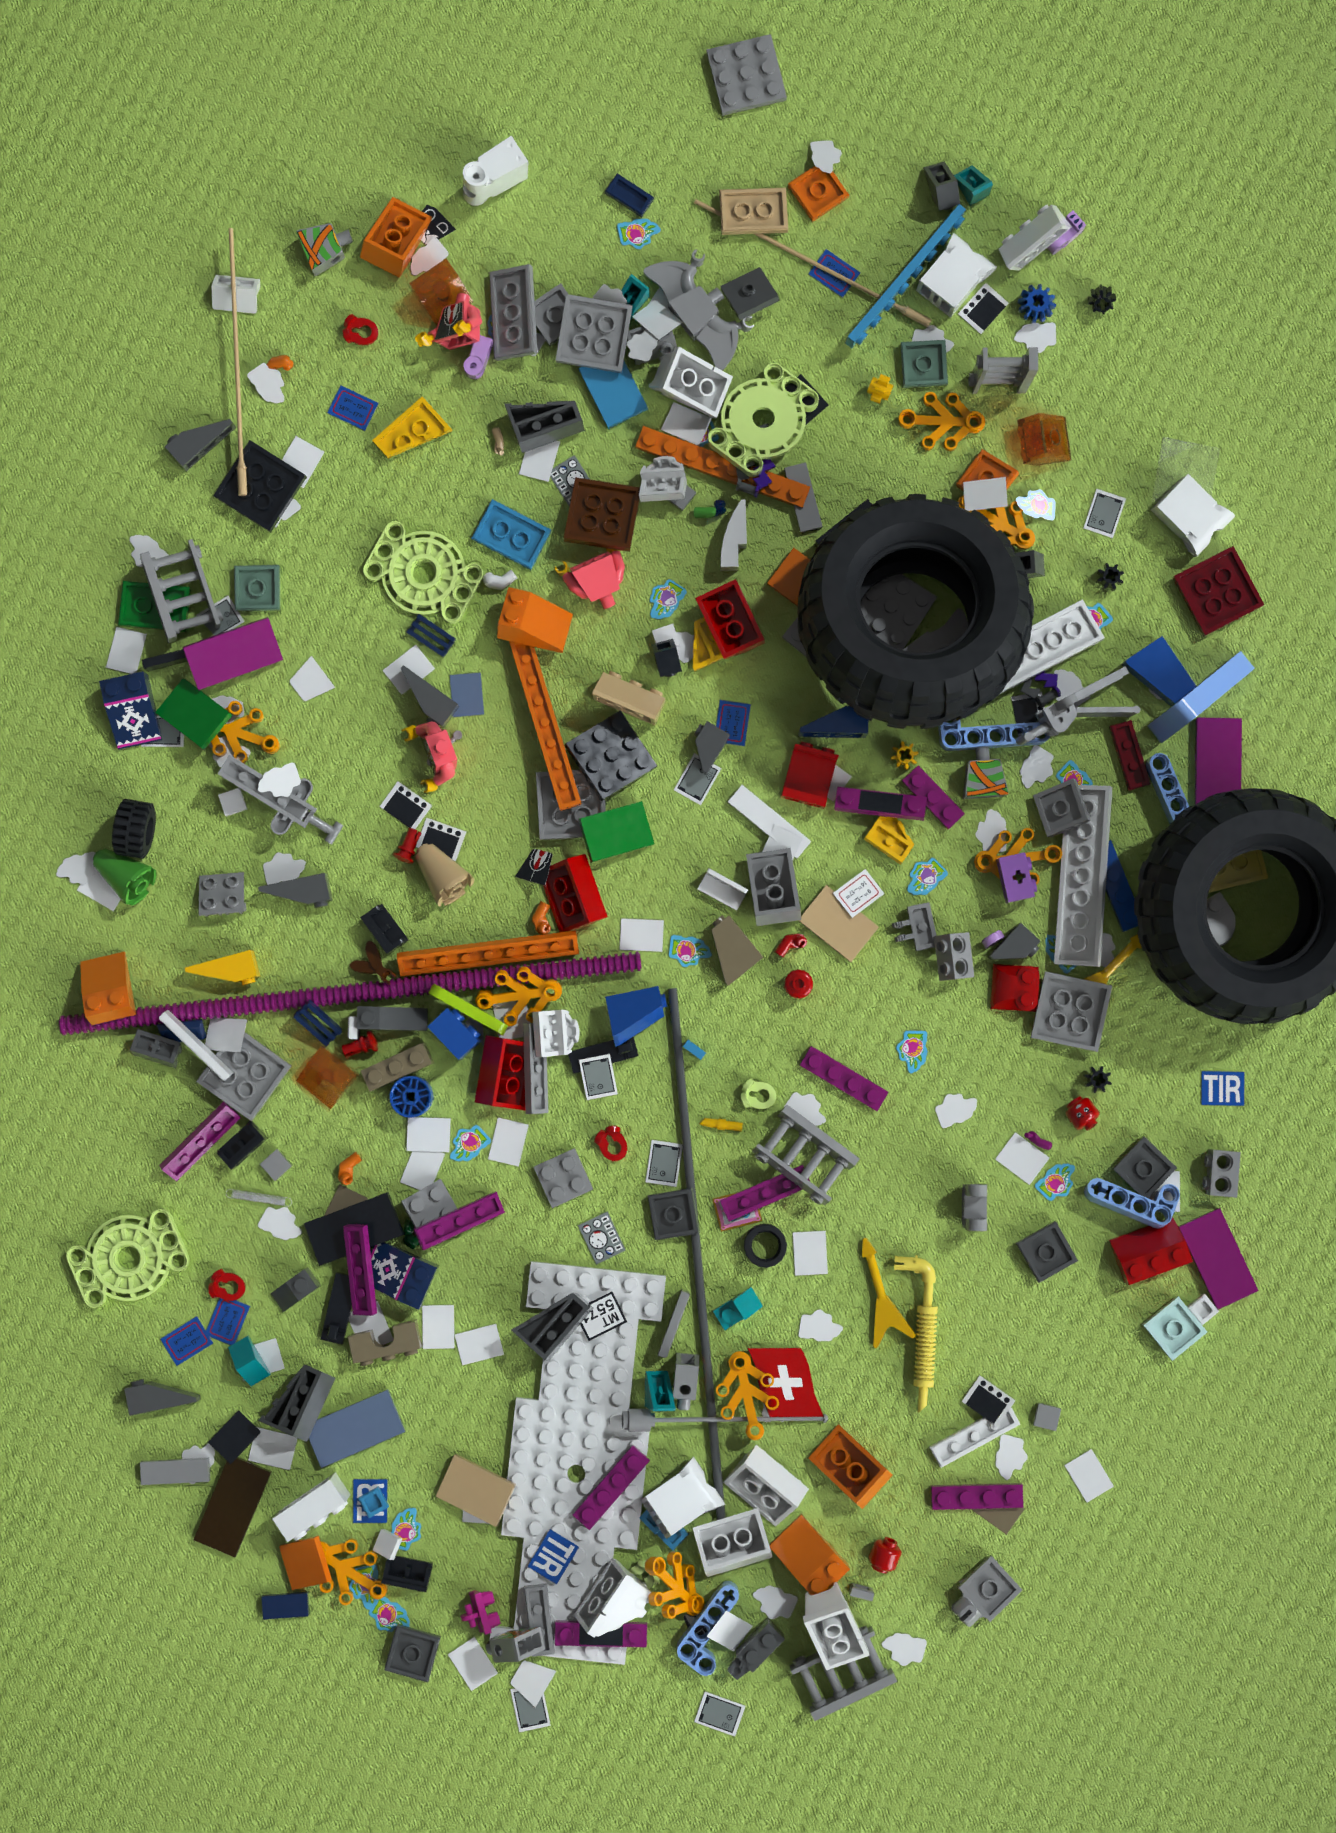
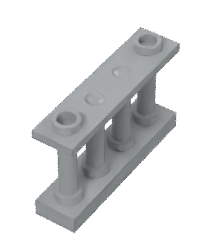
[968,347,1038,394]
[140,539,223,643]
[752,1105,860,1206]
[790,1626,897,1721]

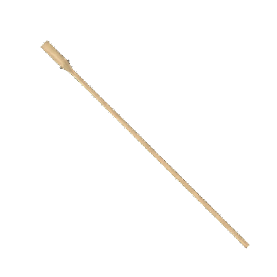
[694,199,932,328]
[229,228,247,496]

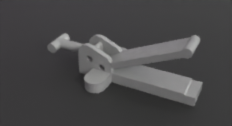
[1016,666,1140,745]
[217,755,344,844]

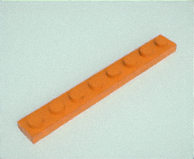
[635,426,810,508]
[509,641,582,811]
[397,930,579,977]

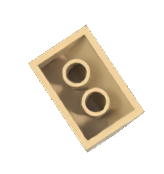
[592,671,666,725]

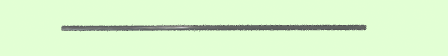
[668,988,726,1520]

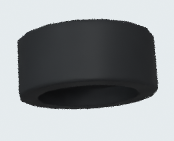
[744,1223,787,1268]

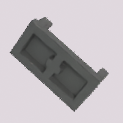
[130,1029,182,1069]

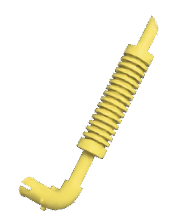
[894,1255,938,1413]

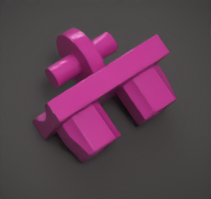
[460,1590,501,1635]

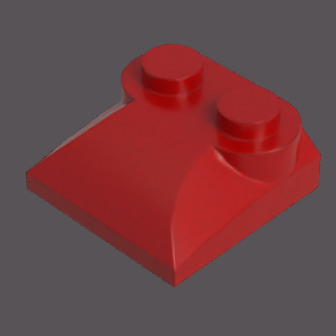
[990,964,1039,1012]

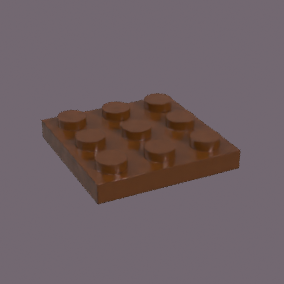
[564,477,640,552]

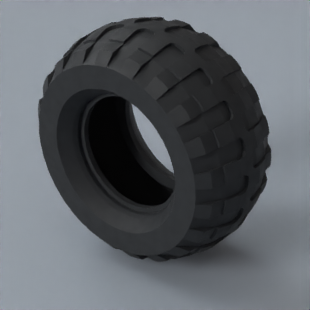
[797,494,1034,729]
[1134,788,1336,1024]

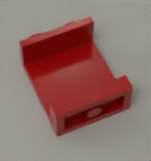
[781,741,839,809]

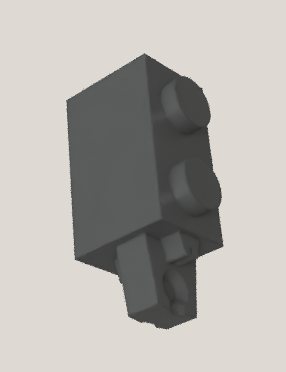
[727,1617,785,1680]

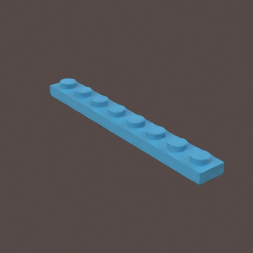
[845,204,966,349]

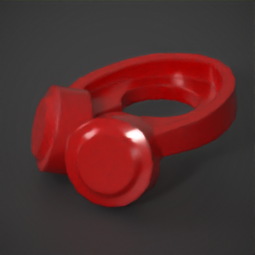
[342,314,378,346]
[594,1125,627,1161]
[208,1269,246,1301]

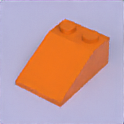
[360,197,432,278]
[497,587,573,653]
[80,951,136,1025]
[808,1424,893,1509]
[769,1514,850,1595]

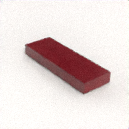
[1109,720,1151,791]

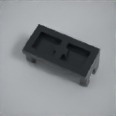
[360,904,409,955]
[217,1121,268,1170]
[381,1556,433,1592]

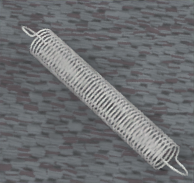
[226,1189,292,1207]

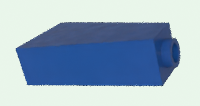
[1121,636,1205,711]

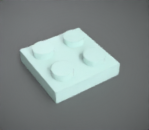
[1142,1296,1207,1361]

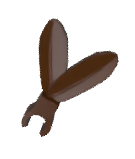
[350,941,396,985]

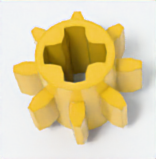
[867,374,894,404]
[890,741,919,770]

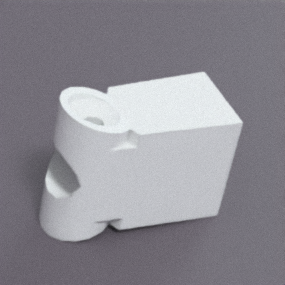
[463,136,528,206]
[916,233,997,318]
[1151,474,1235,557]
[641,1456,726,1539]

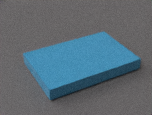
[578,361,648,429]
[471,499,552,570]

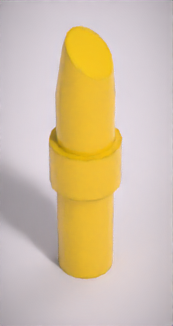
[699,1118,743,1132]

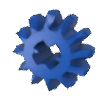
[1018,284,1056,323]

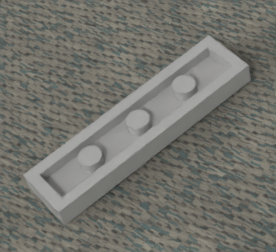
[523,1023,548,1114]

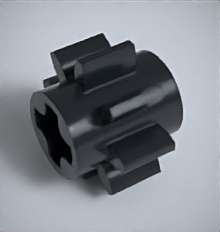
[1088,284,1116,314]
[1096,563,1124,592]
[1083,1066,1112,1093]

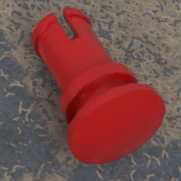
[392,828,422,864]
[342,1031,378,1058]

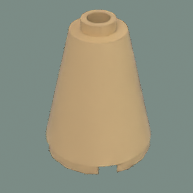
[415,843,474,906]

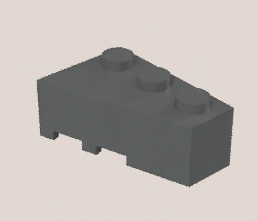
[505,401,585,453]
[511,1292,594,1360]
[258,1364,335,1442]

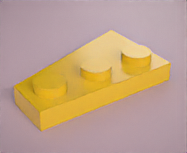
[372,396,452,458]

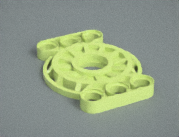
[708,363,819,477]
[363,521,484,624]
[66,1209,190,1308]

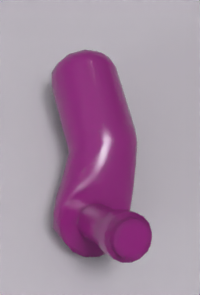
[1024,1131,1052,1150]

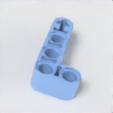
[1084,1178,1180,1229]
[677,1581,739,1676]

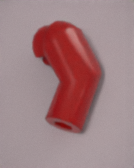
[774,933,807,958]

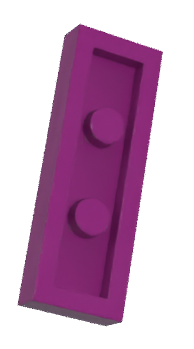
[901,765,965,829]

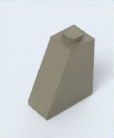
[711,915,763,986]

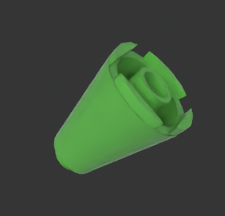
[93,848,157,906]

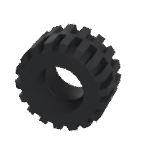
[112,799,156,859]

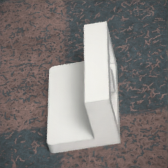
[211,275,260,314]
[697,868,748,911]

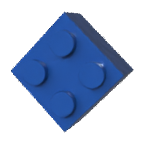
[427,1008,482,1060]

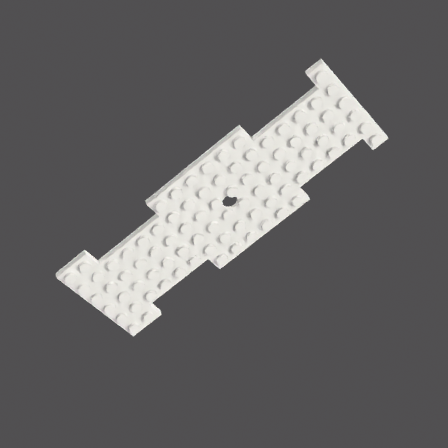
[490,1261,666,1665]

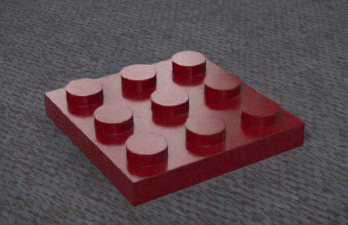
[1172,546,1265,637]

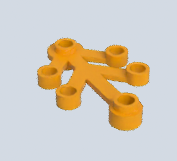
[898,392,985,451]
[958,495,1035,549]
[211,701,280,764]
[974,828,1062,885]
[475,966,562,1026]
[716,1351,779,1440]
[319,1538,388,1605]
[645,1552,705,1619]

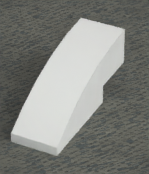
[720,500,747,571]

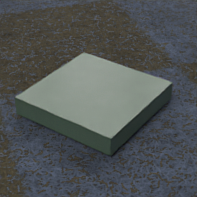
[900,340,948,388]
[234,565,281,611]

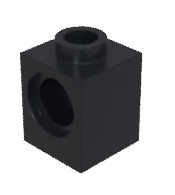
[651,639,682,677]

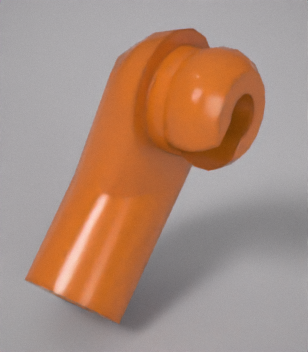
[266,355,294,371]
[532,901,551,935]
[338,1152,362,1185]

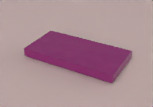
[182,617,283,690]
[1195,717,1242,804]
[1178,1208,1259,1310]

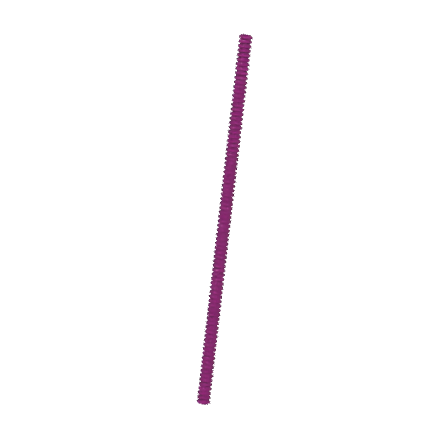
[59,951,642,1036]

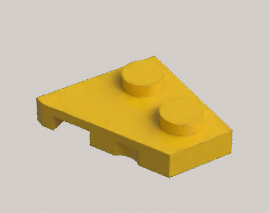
[693,617,723,672]
[864,816,914,865]

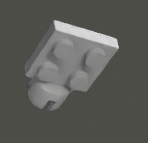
[951,1555,1022,1627]

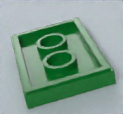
[118,581,191,632]
[155,678,232,750]
[578,801,655,863]

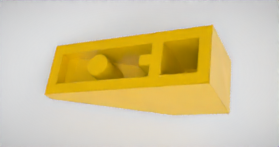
[185,950,261,985]

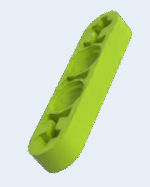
[428,983,508,1036]

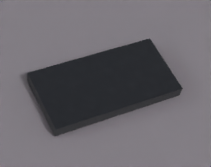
[304,1192,404,1266]

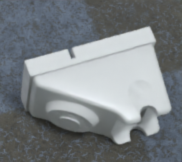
[649,347,733,418]
[574,1558,651,1638]
[803,1582,870,1671]

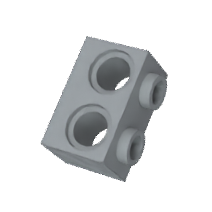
[934,932,974,981]
[1203,1149,1241,1198]

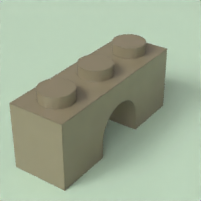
[361,1043,434,1091]
[348,1319,422,1366]

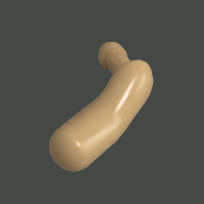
[492,427,504,455]

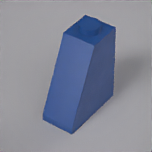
[605,986,667,1046]

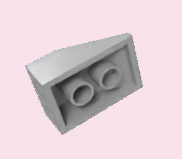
[746,848,801,926]

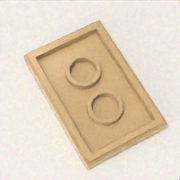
[719,188,788,235]
[798,885,879,962]
[436,1454,516,1527]

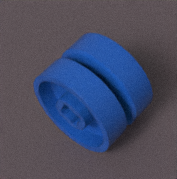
[390,1076,434,1118]

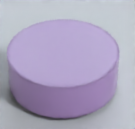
[982,930,1005,949]

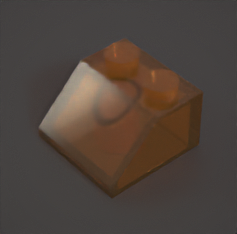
[409,259,473,326]
[1017,413,1071,465]
[296,1046,360,1109]

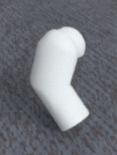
[483,570,517,590]

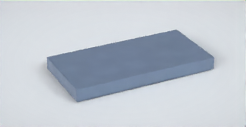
[309,1389,406,1468]

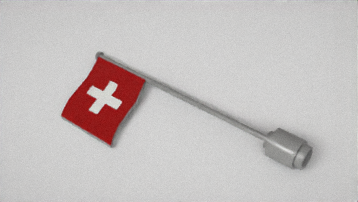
[622,1348,828,1432]

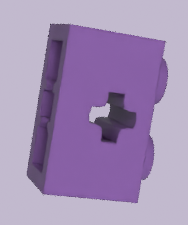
[996,852,1037,903]

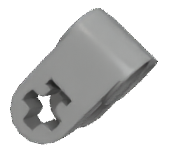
[962,1184,987,1231]

